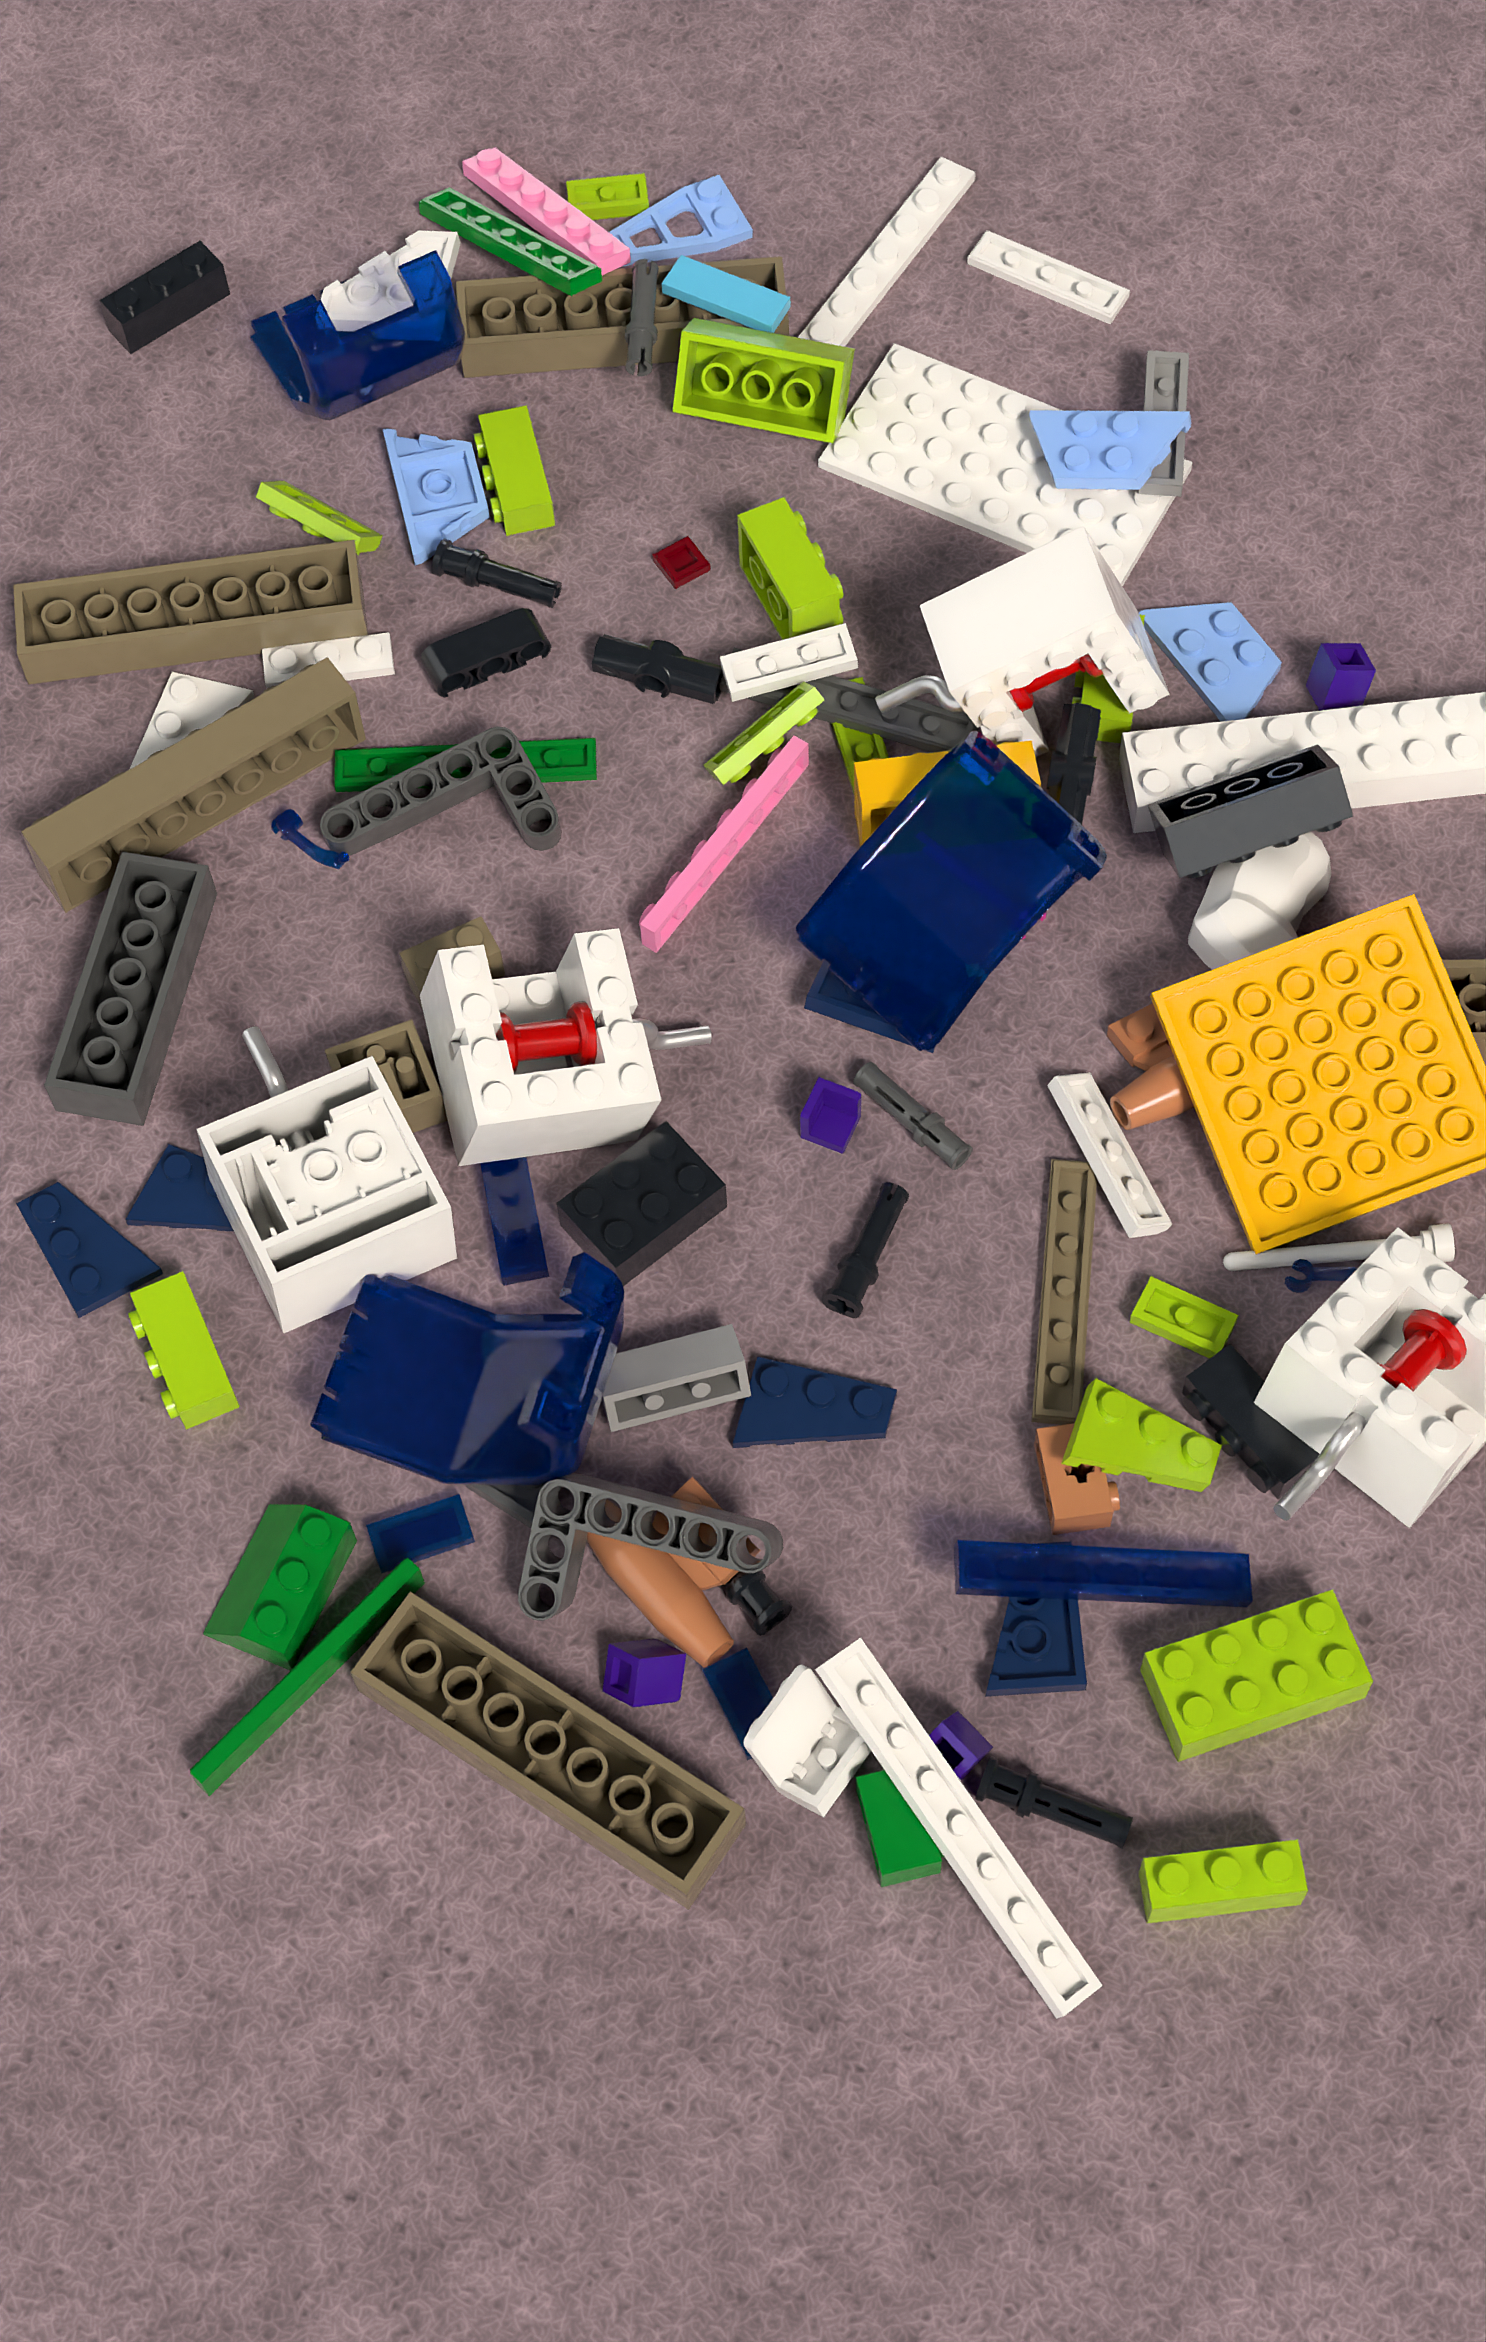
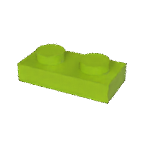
[566,173,649,220]
[1130,1276,1239,1359]

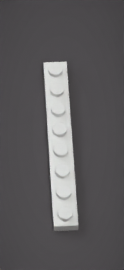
[798,157,975,347]
[815,1638,1102,2019]

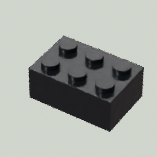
[556,1121,727,1290]

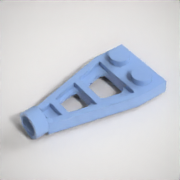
[609,175,753,266]

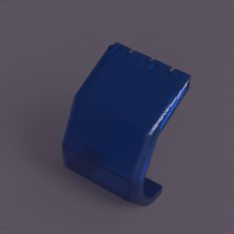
[250,250,466,420]
[796,731,1107,1052]
[310,1252,624,1485]

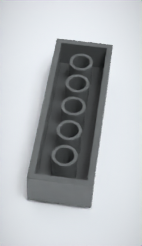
[44,852,217,1126]

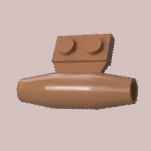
[1107,1003,1194,1130]
[587,1477,761,1668]

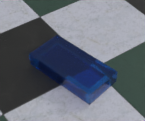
[366,1494,475,1573]
[702,1648,773,1761]

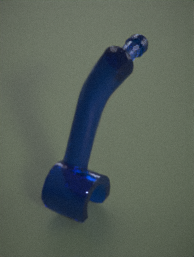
[271,809,349,869]
[1284,1259,1358,1293]

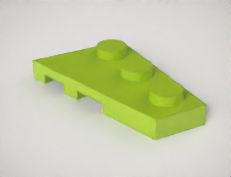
[1061,1378,1222,1492]

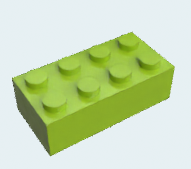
[673,318,855,443]
[1140,1589,1373,1762]

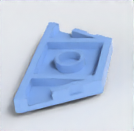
[1029,410,1192,490]
[383,428,490,565]
[1138,602,1282,722]

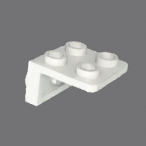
[744,1665,871,1817]

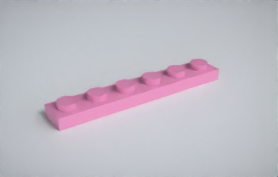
[462,148,631,275]
[639,736,809,953]

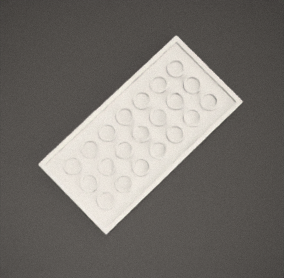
[818,343,1192,586]

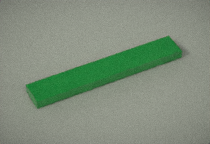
[418,187,602,296]
[334,738,597,792]
[189,1558,425,1796]

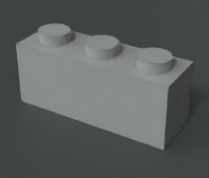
[592,1324,751,1432]

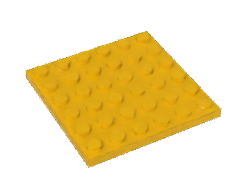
[1150,894,1486,1254]

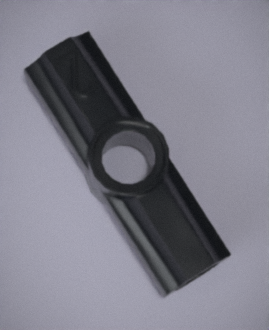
[592,634,723,704]
[1042,703,1101,842]

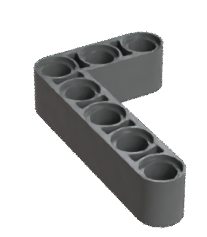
[320,726,562,856]
[518,1473,783,1621]

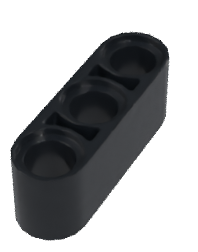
[421,608,551,698]

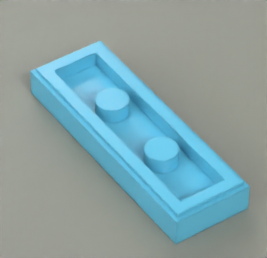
[662,255,791,333]

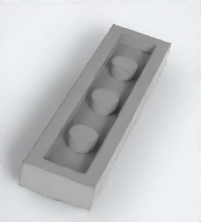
[1139,350,1189,497]

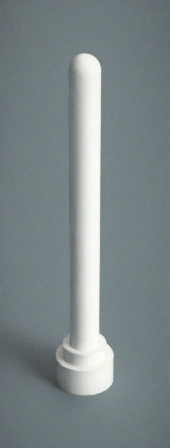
[1223,1224,1455,1271]

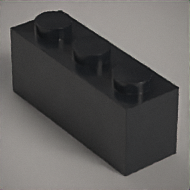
[99,240,230,355]
[1182,1344,1319,1500]

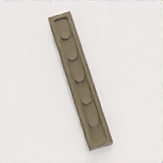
[1032,1159,1097,1425]

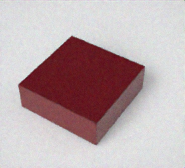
[652,536,711,589]

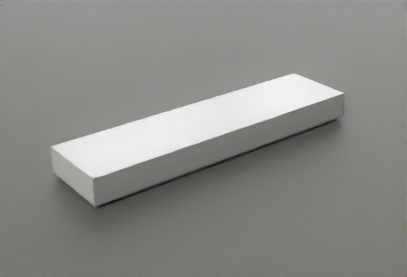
[967,230,1130,324]
[1047,1072,1172,1238]

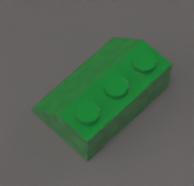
[203,1504,357,1671]

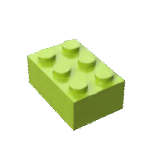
[737,497,844,640]

